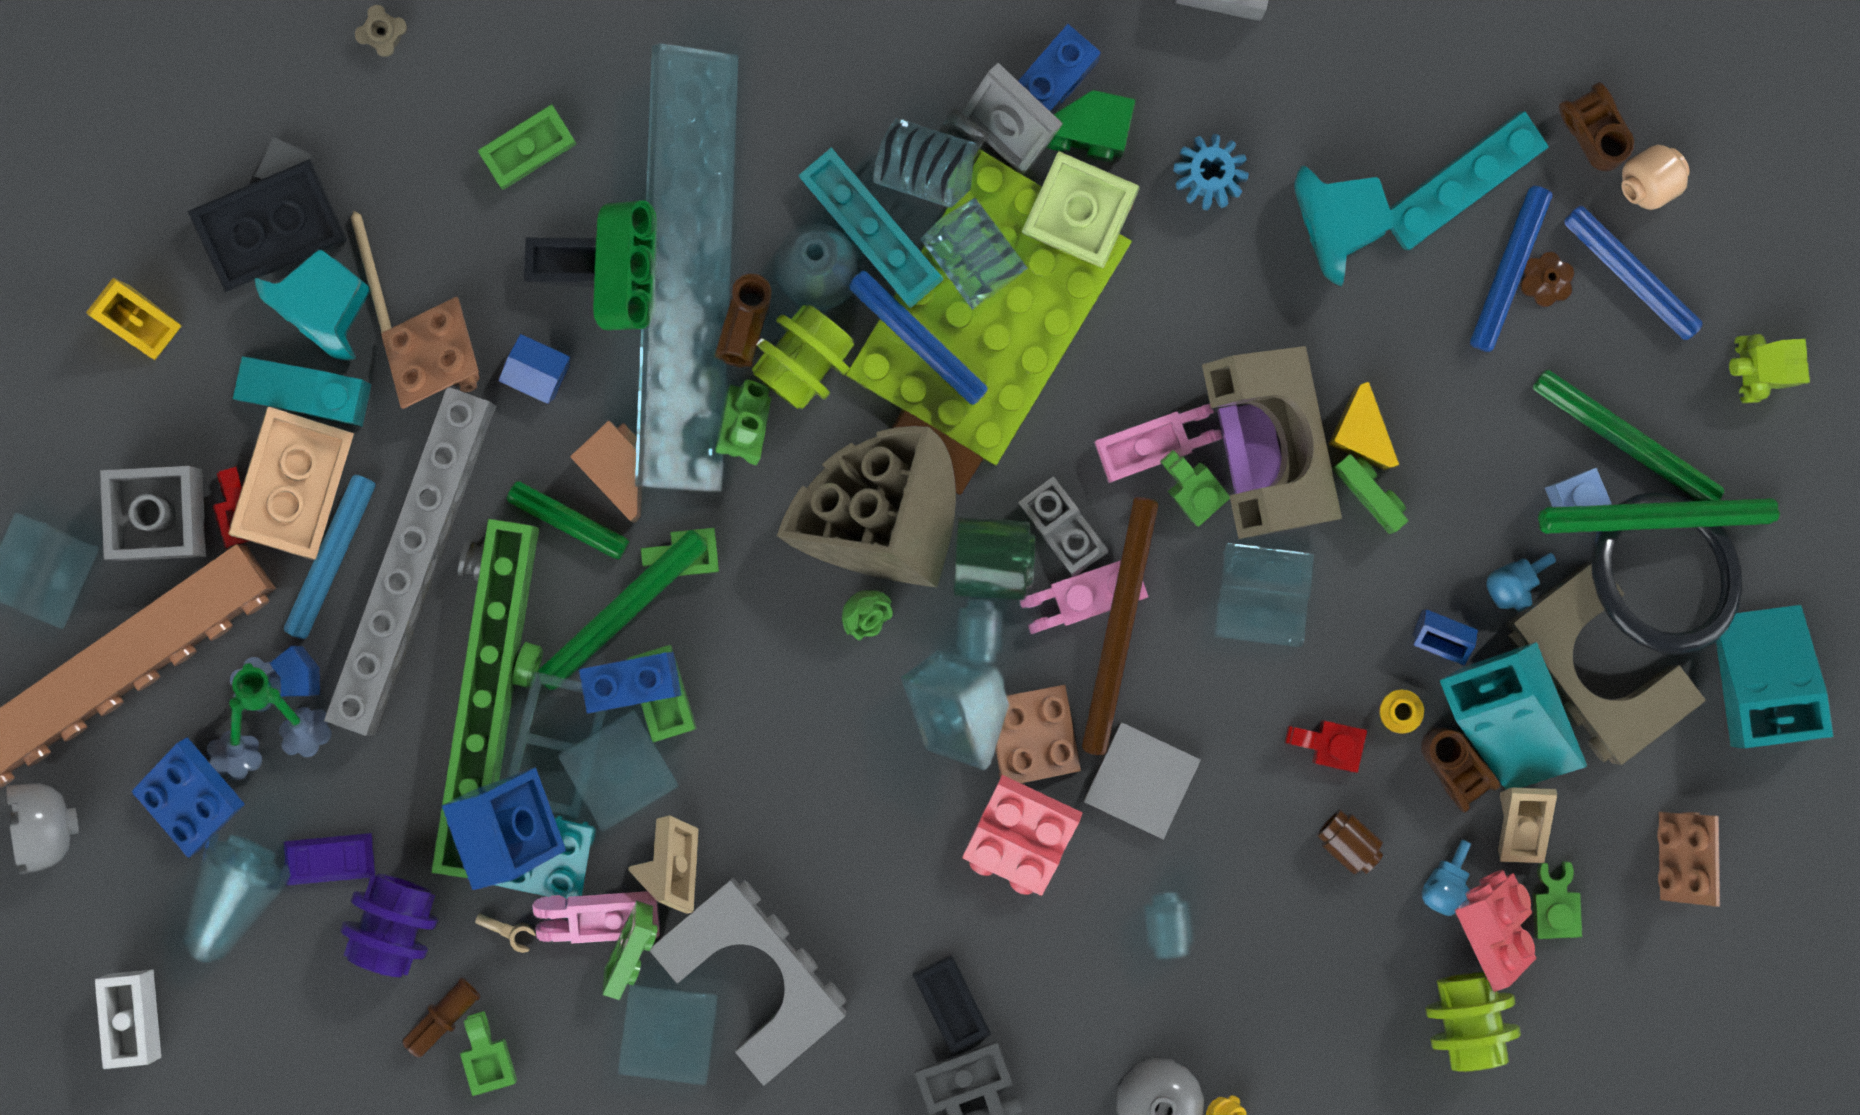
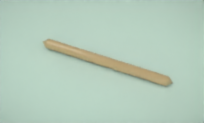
[350,211,392,333]

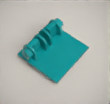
[495,816,596,899]

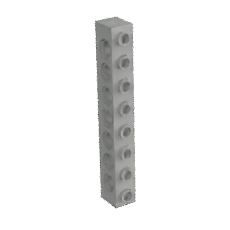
[324,387,496,736]

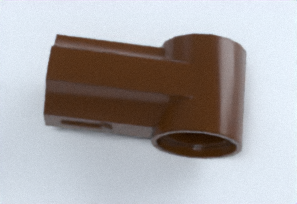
[715,273,772,368]

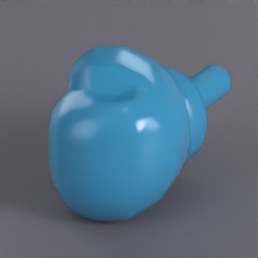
[1486,553,1556,612]
[1422,840,1471,916]

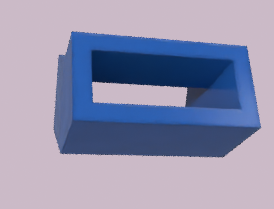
[498,334,570,404]
[1412,609,1478,666]
[269,646,320,697]

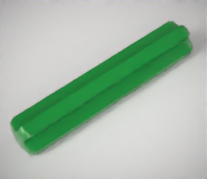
[507,481,629,560]

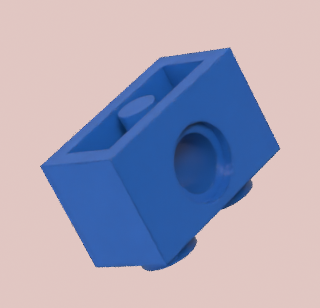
[1018,24,1101,114]
[579,652,682,713]

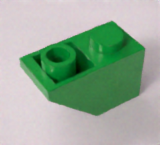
[1046,90,1136,162]

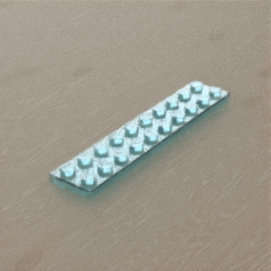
[635,43,738,492]

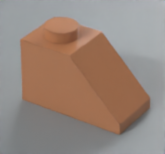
[570,421,643,523]

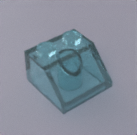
[901,650,1009,770]

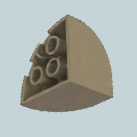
[777,426,956,588]

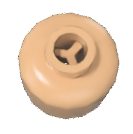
[1621,144,1689,210]

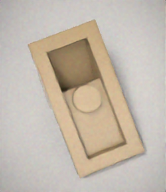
[1498,788,1557,863]
[628,815,699,914]

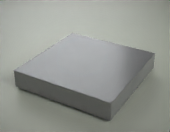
[959,63,1063,175]
[1083,722,1201,840]

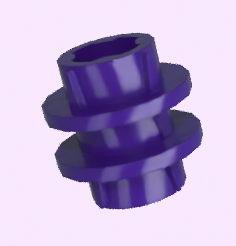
[340,873,438,977]

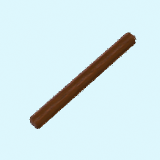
[1082,497,1159,755]

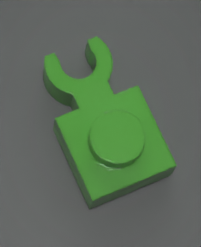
[1533,861,1582,939]

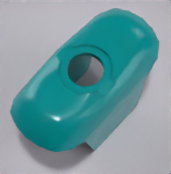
[1294,165,1394,287]
[255,250,370,360]

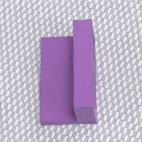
[1217,404,1281,494]

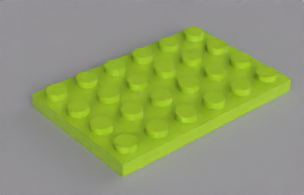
[846,151,1132,467]

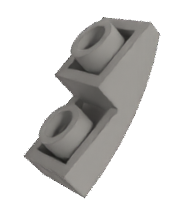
[1018,476,1108,577]

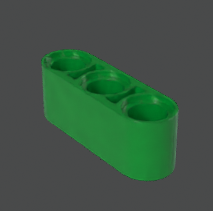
[593,200,657,331]

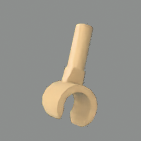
[475,913,536,953]

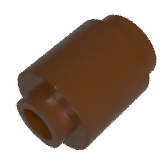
[1317,809,1384,875]

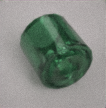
[954,517,1035,601]

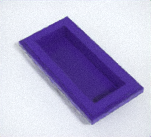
[283,833,376,885]

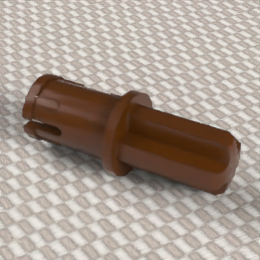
[402,978,481,1058]

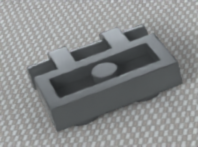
[914,1041,1023,1115]

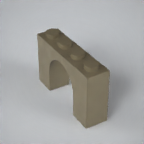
[1202,346,1342,539]
[1505,560,1706,765]

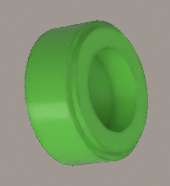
[512,642,543,689]

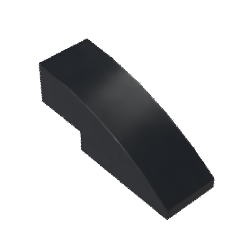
[524,237,668,290]

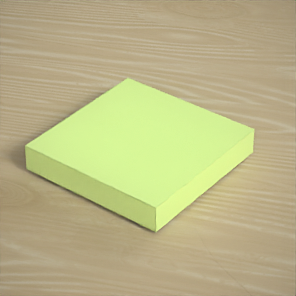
[1022,151,1140,268]

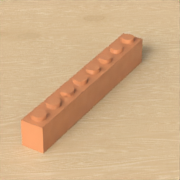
[0,544,276,789]

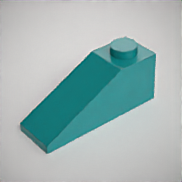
[233,356,372,427]

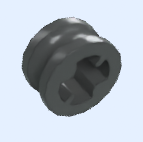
[457,538,484,581]

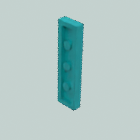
[1389,111,1549,251]
[798,147,944,308]

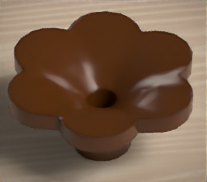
[1520,252,1575,307]

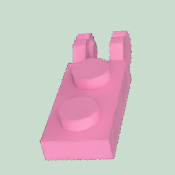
[1094,404,1223,483]
[1019,560,1148,634]
[532,891,660,944]

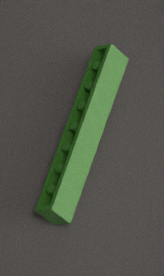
[432,519,539,878]

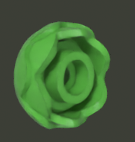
[842,590,893,641]

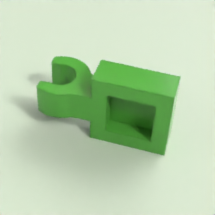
[1160,450,1230,527]
[641,528,719,576]
[460,1011,517,1096]

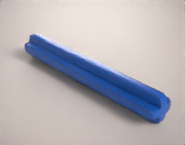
[1470,185,1553,352]
[1564,206,1703,340]
[849,271,987,405]

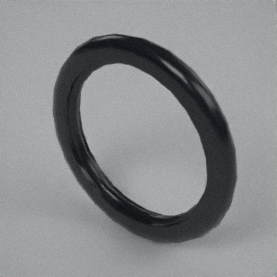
[1591,492,1742,655]

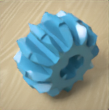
[1173,134,1249,210]

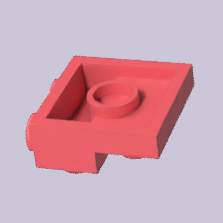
[962,775,1082,896]
[1455,870,1537,992]

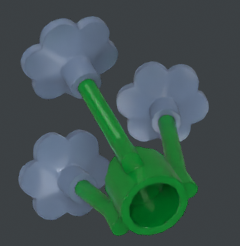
[207,657,332,780]

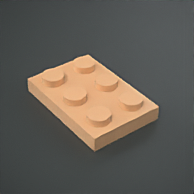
[228,407,354,560]

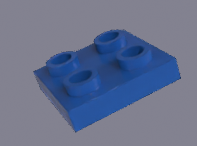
[131,737,245,858]

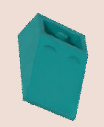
[1716,605,1834,748]
[1439,642,1587,790]

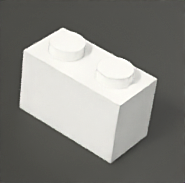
[95,969,161,1069]

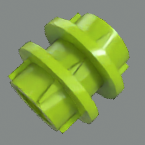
[752,304,855,410]
[1425,972,1521,1071]

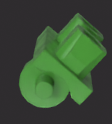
[715,379,771,465]

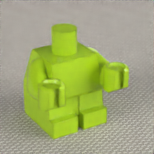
[1729,334,1810,403]

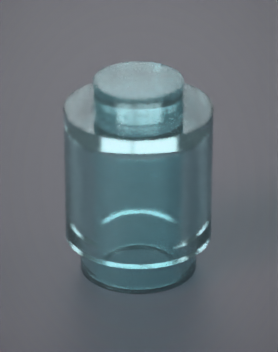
[957,600,1002,663]
[1144,892,1193,959]

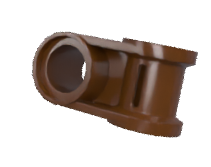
[1559,82,1635,171]
[1421,728,1501,813]

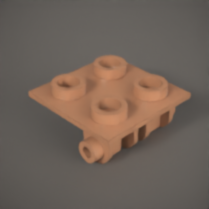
[381,297,479,409]
[987,685,1081,783]
[1657,812,1720,907]

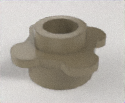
[355,5,407,57]

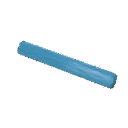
[284,475,375,639]

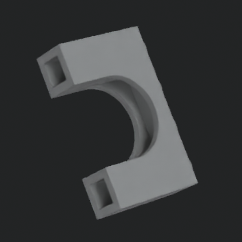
[650,877,847,1086]

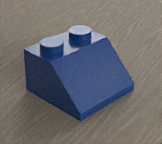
[442,767,566,890]

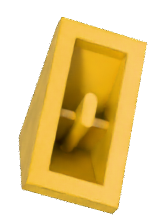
[86,278,181,360]
[1328,382,1399,470]

